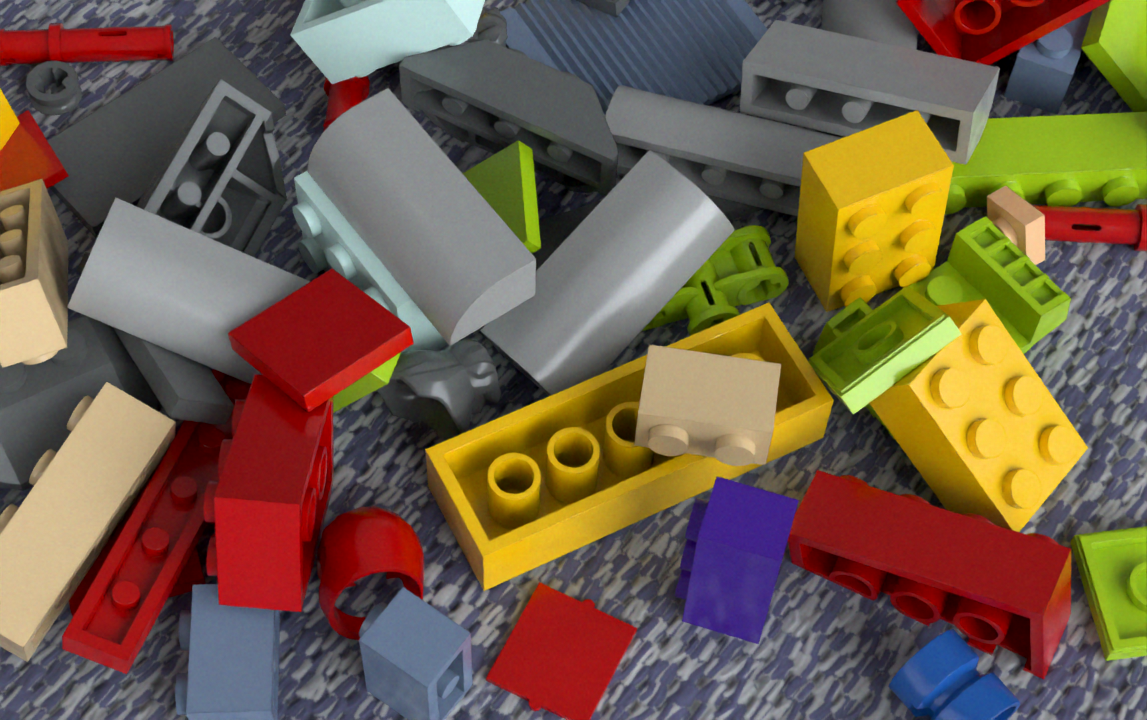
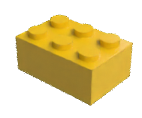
[794,110,954,312]
[869,299,1088,532]

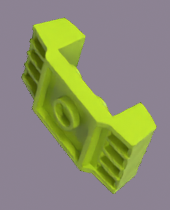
[813,216,1071,440]

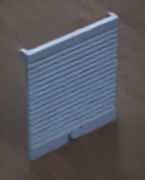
[500,0,768,115]

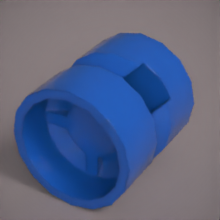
[888,629,1021,720]

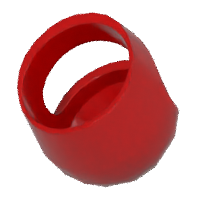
[317,506,424,640]

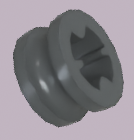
[26,61,82,116]

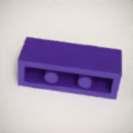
[675,476,799,644]

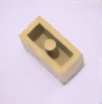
[634,344,781,466]

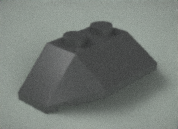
[399,39,619,196]
[136,79,287,257]
[0,315,162,491]

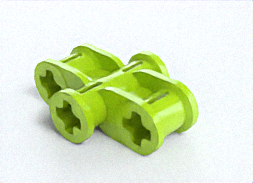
[642,225,789,336]

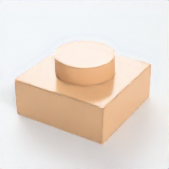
[987,186,1045,265]

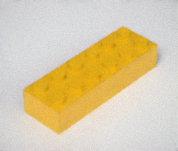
[425,302,834,591]

